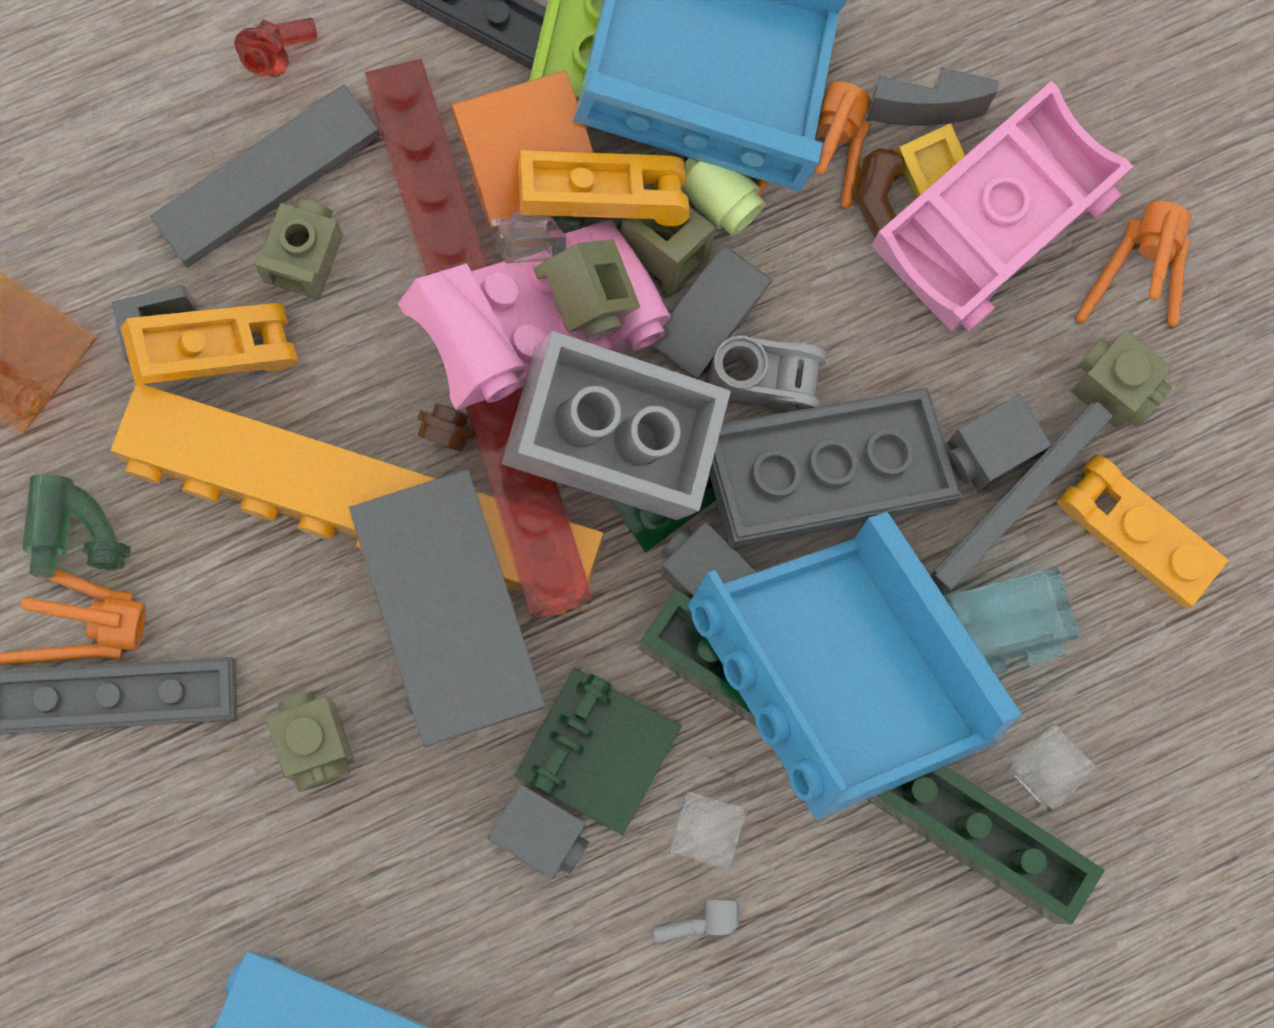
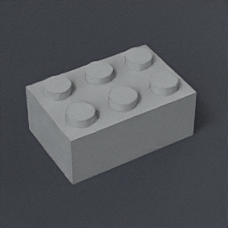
[502,330,731,520]

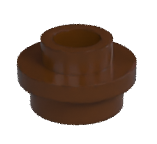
[417,403,477,452]

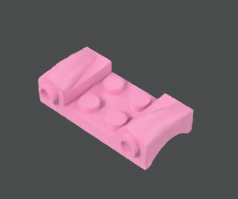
[871,81,1134,332]
[398,219,671,410]

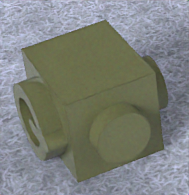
[1071,329,1173,429]
[265,691,354,792]

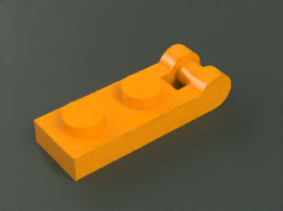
[518,150,690,226]
[120,303,299,385]
[1057,454,1229,609]

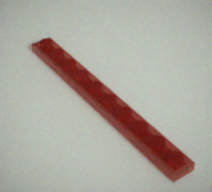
[365,59,592,620]

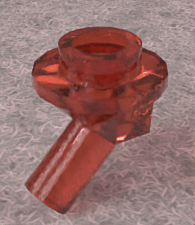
[234,17,317,77]

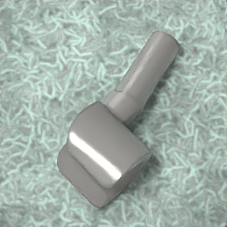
[653,899,740,943]

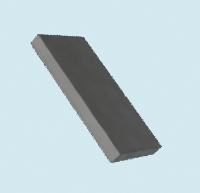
[709,387,963,549]
[349,469,546,748]

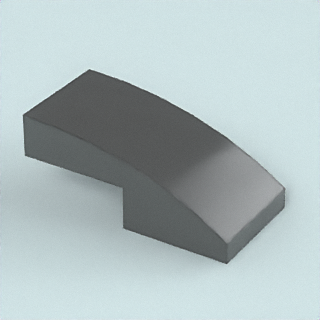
[866,68,999,126]
[652,246,773,379]

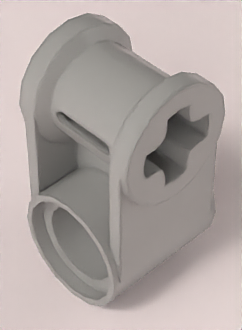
[708,336,827,413]

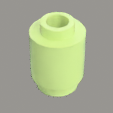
[681,158,766,236]

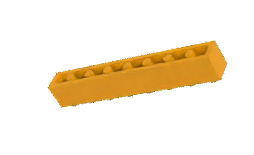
[110,384,603,615]

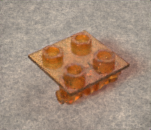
[0,272,97,434]

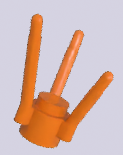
[755,81,871,208]
[1075,201,1192,327]
[0,562,146,665]

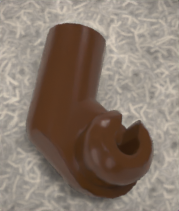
[853,148,904,238]

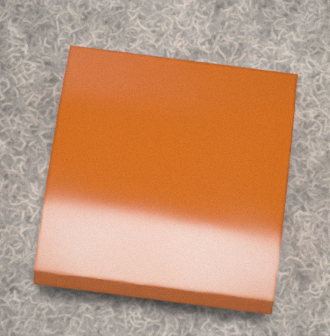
[452,70,593,230]

